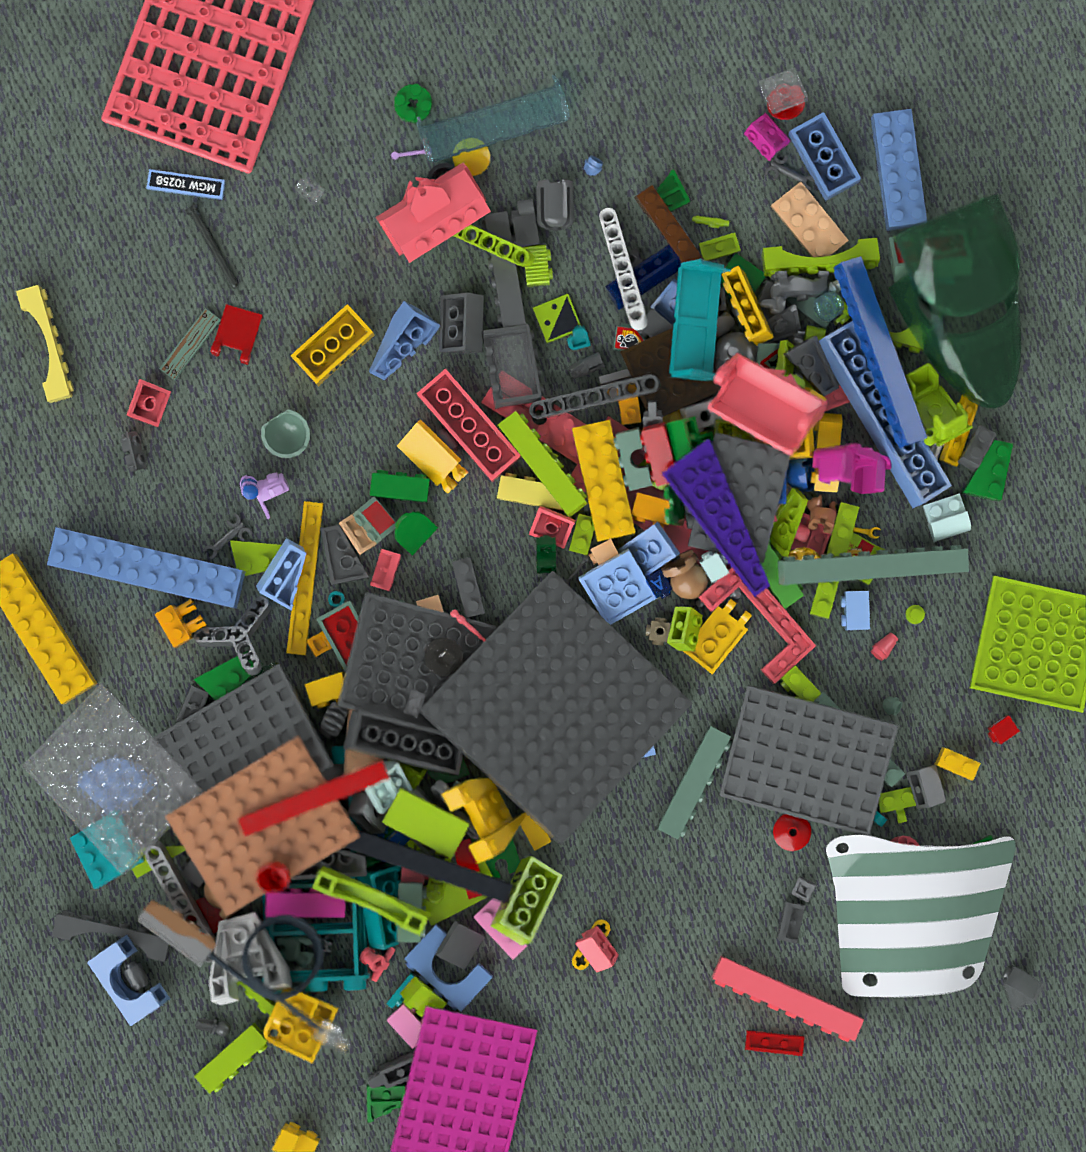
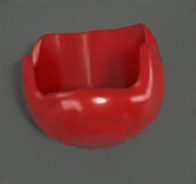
[256,861,291,893]

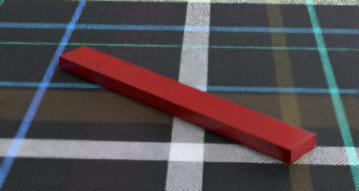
[237,760,390,837]

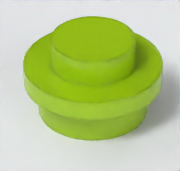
[905,605,925,624]

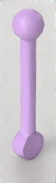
[391,147,431,160]

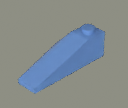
[369,301,441,380]

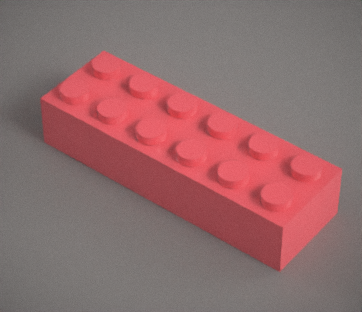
[416,369,521,482]

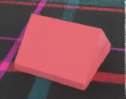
[127,379,171,427]
[529,506,575,549]

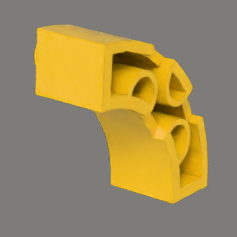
[810,413,843,492]

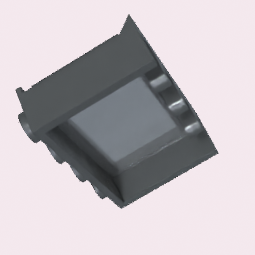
[483,324,544,409]

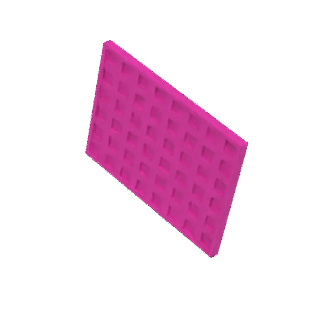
[390,1006,538,1152]

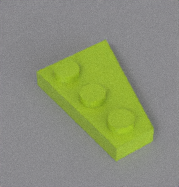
[770,488,808,557]
[230,540,282,576]

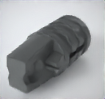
[569,352,605,379]

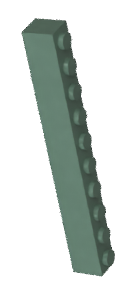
[778,545,969,585]

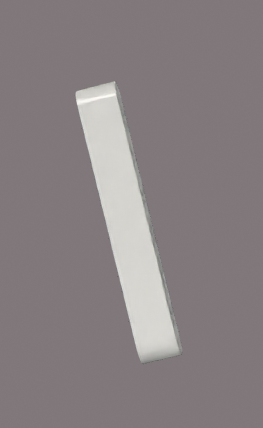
[599,208,647,330]

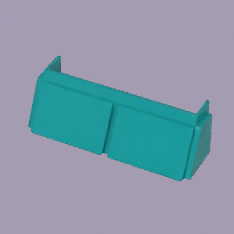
[669,259,731,381]

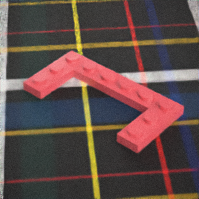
[698,567,816,684]

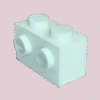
[699,551,729,583]

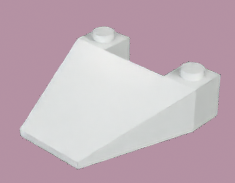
[209,912,292,1005]

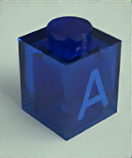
[645,567,673,599]

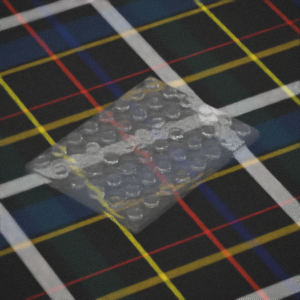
[22,683,205,875]

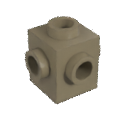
[645,618,671,646]

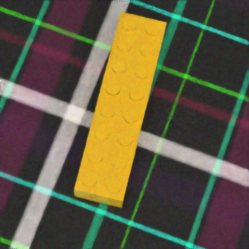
[0,553,98,704]

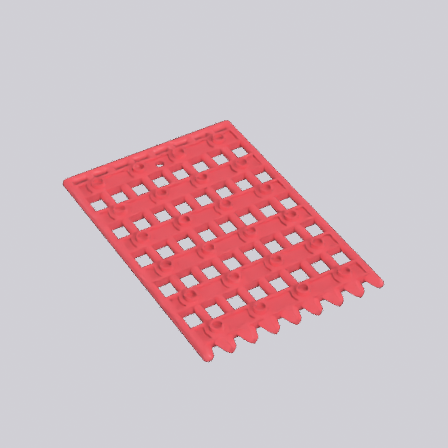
[101,0,314,173]

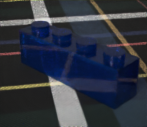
[605,245,681,310]

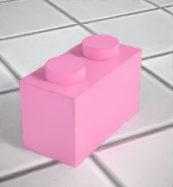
[386,1003,423,1049]

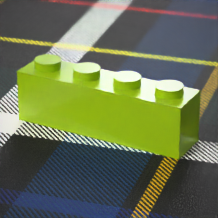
[194,1023,268,1094]

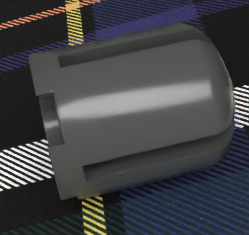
[536,179,575,231]

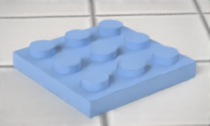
[578,549,657,625]

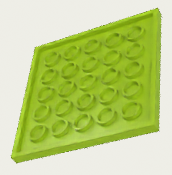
[969,576,1086,713]

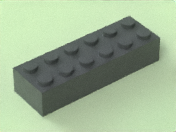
[343,710,463,776]

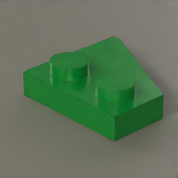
[657,169,691,212]
[367,1084,406,1123]

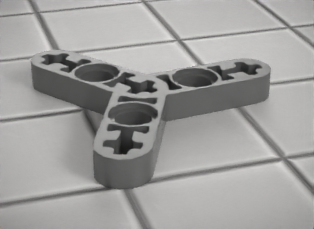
[193,596,272,675]

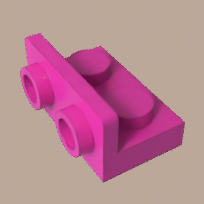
[744,113,791,161]

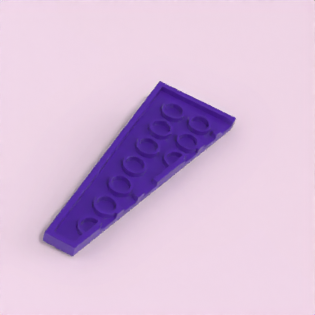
[662,439,770,597]

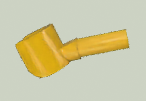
[853,527,881,539]

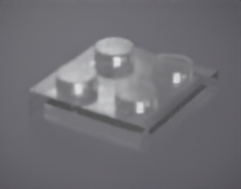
[759,68,809,114]

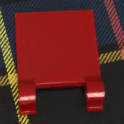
[210,304,263,365]

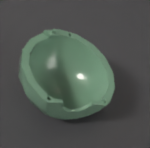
[261,409,310,458]

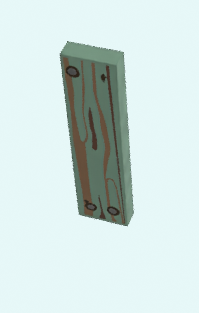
[159,308,221,381]

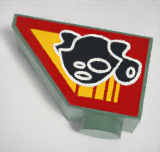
[613,323,644,352]

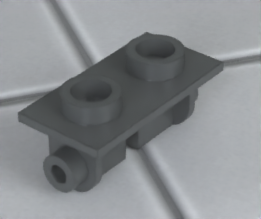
[120,432,147,472]

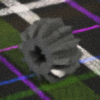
[320,702,348,737]

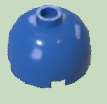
[787,458,814,492]

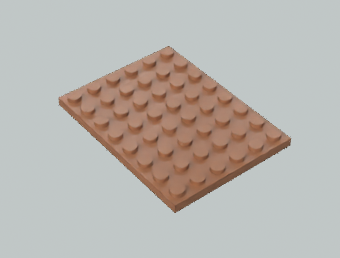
[165,736,360,916]

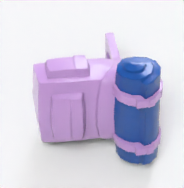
[240,472,289,519]

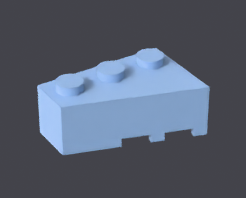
[256,538,306,611]

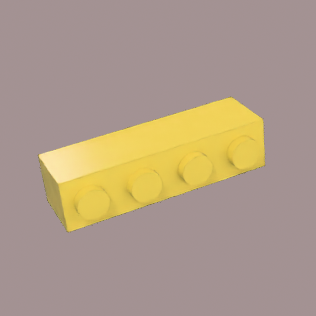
[497,473,564,511]

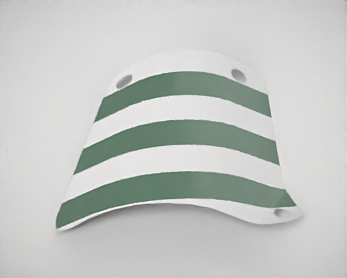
[826,835,1016,997]

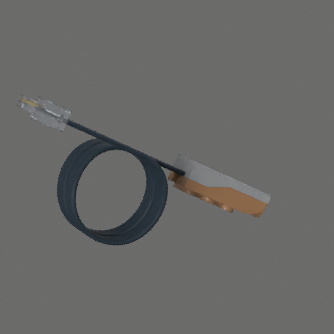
[138,899,350,1053]

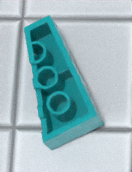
[357,863,401,950]

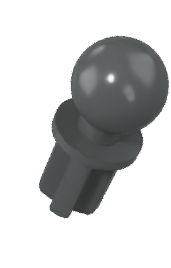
[196,1018,231,1036]

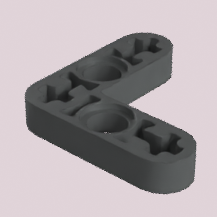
[431,780,479,840]

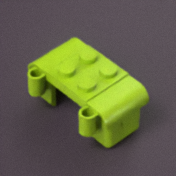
[905,363,973,447]

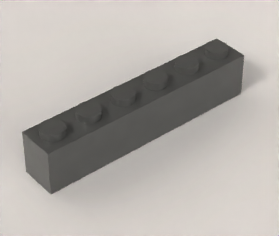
[482,211,526,328]

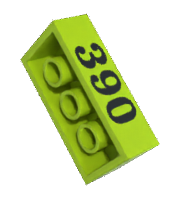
[490,856,563,945]

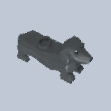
[759,271,830,315]

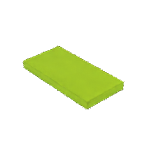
[382,788,470,858]
[422,861,493,926]

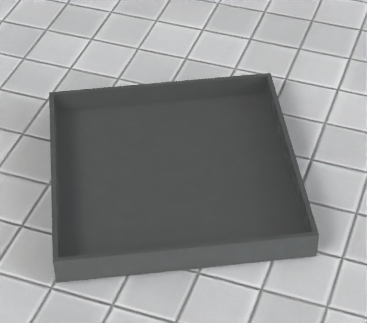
[419,571,693,845]

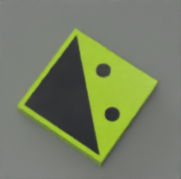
[533,294,581,344]

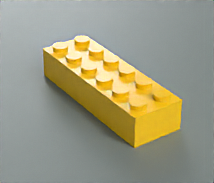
[572,420,635,542]

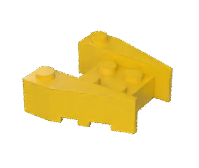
[442,778,526,863]

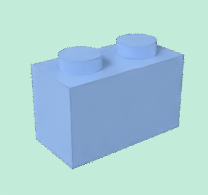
[840,591,870,630]

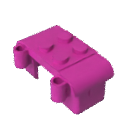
[813,444,892,494]

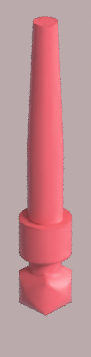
[450,610,486,642]

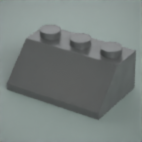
[439,293,484,354]

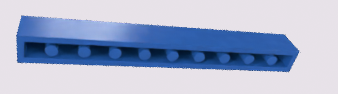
[834,257,927,448]

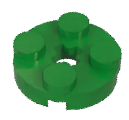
[394,84,432,123]

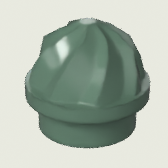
[883,696,903,716]

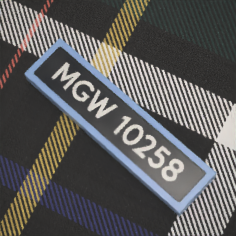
[146,169,225,200]

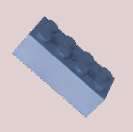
[788,112,861,201]

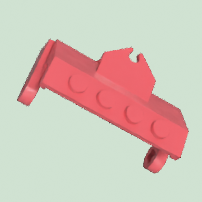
[376,162,491,263]
[707,353,828,456]

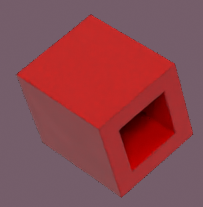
[987,715,1020,744]

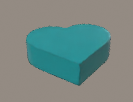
[567,325,591,350]

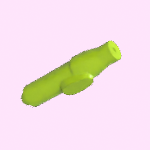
[692,216,729,228]

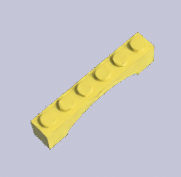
[16,285,74,403]

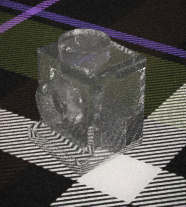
[296,177,327,207]

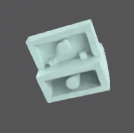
[923,493,971,542]
[365,761,413,814]

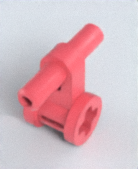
[359,947,396,982]

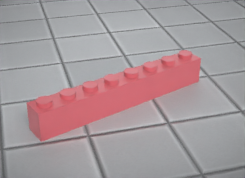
[712,956,864,1042]

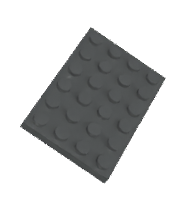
[688,432,790,563]

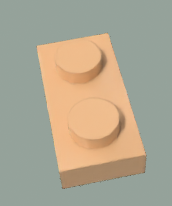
[339,513,377,555]

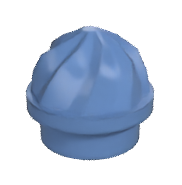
[584,156,603,175]

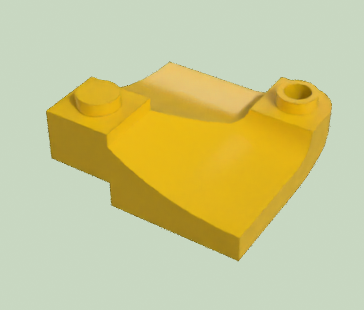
[264,987,339,1063]

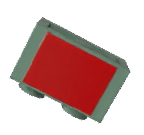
[353,497,396,544]

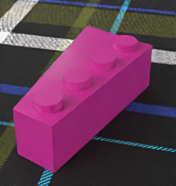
[265,888,345,917]

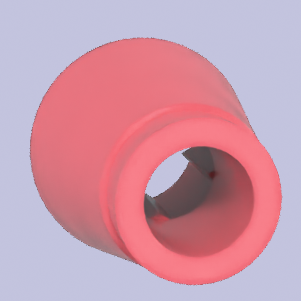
[871,632,898,661]

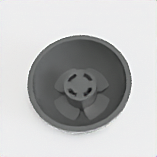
[713,332,758,373]

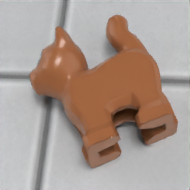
[806,494,837,534]

